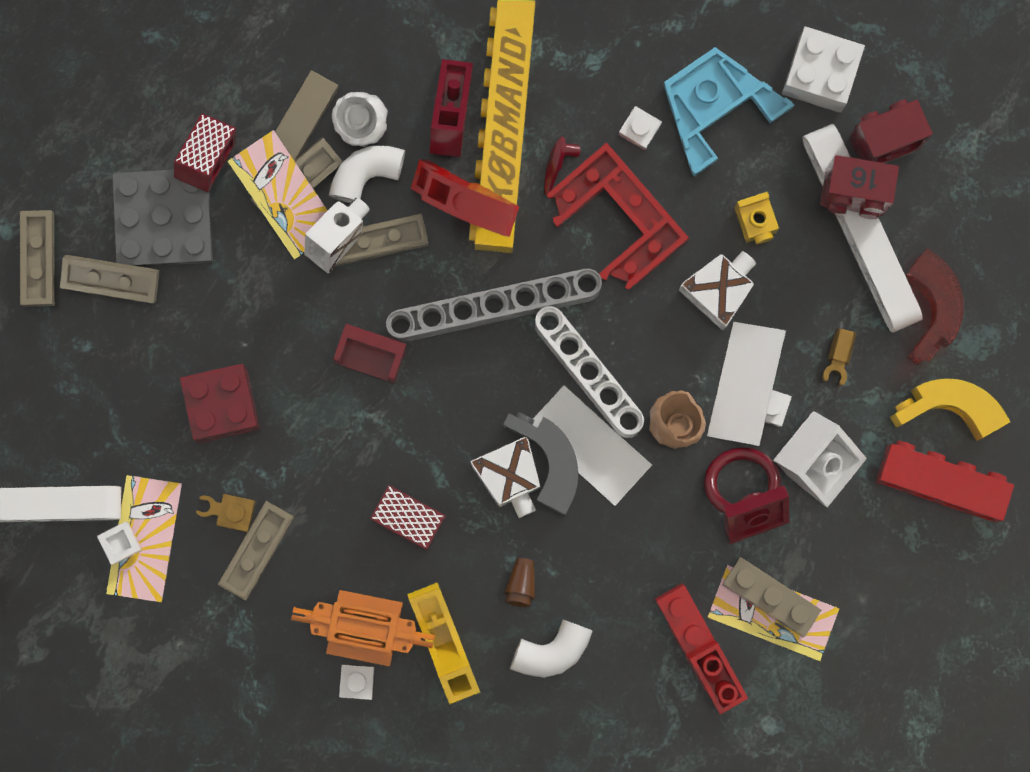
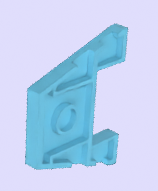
[664,47,794,177]

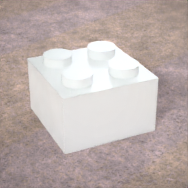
[782,27,865,113]

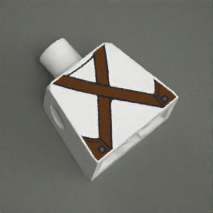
[304,198,370,274]
[679,251,756,331]
[471,437,540,518]

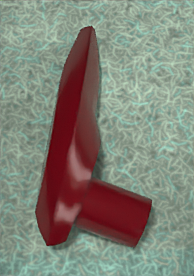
[544,137,580,195]

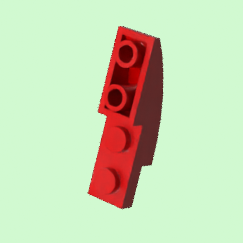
[410,159,519,237]
[655,583,748,715]

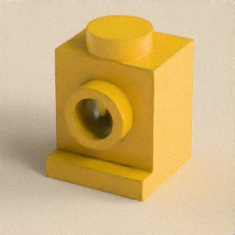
[734,192,779,244]

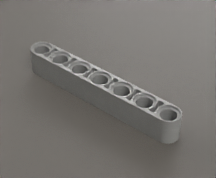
[386,269,602,342]

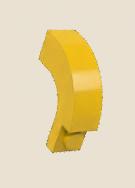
[890,379,1010,441]
[407,582,480,704]

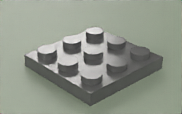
[113,169,213,267]

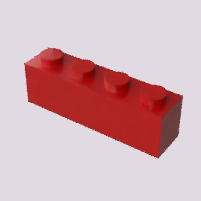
[875,441,1014,523]

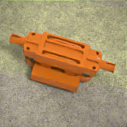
[291,590,435,666]

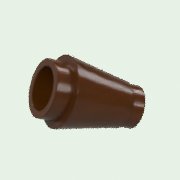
[503,558,535,607]

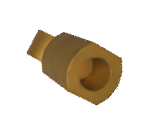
[821,328,857,387]

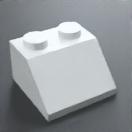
[774,411,867,507]

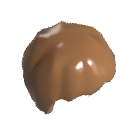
[649,390,706,449]

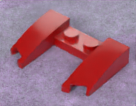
[547,142,690,290]

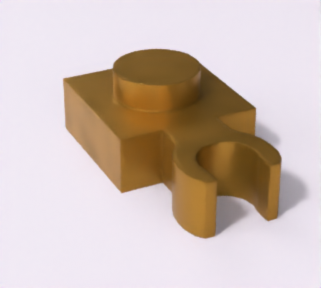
[196,494,256,532]

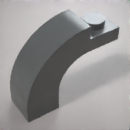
[503,412,578,516]

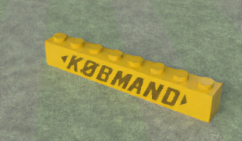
[469,0,535,253]

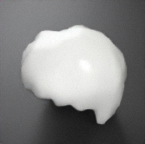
[332,92,388,147]

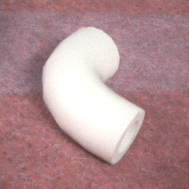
[329,146,405,203]
[510,620,593,678]

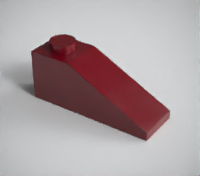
[429,59,473,157]

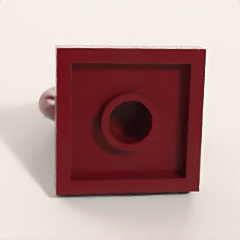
[704,447,790,544]

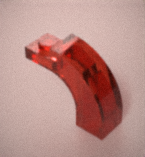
[905,248,964,365]

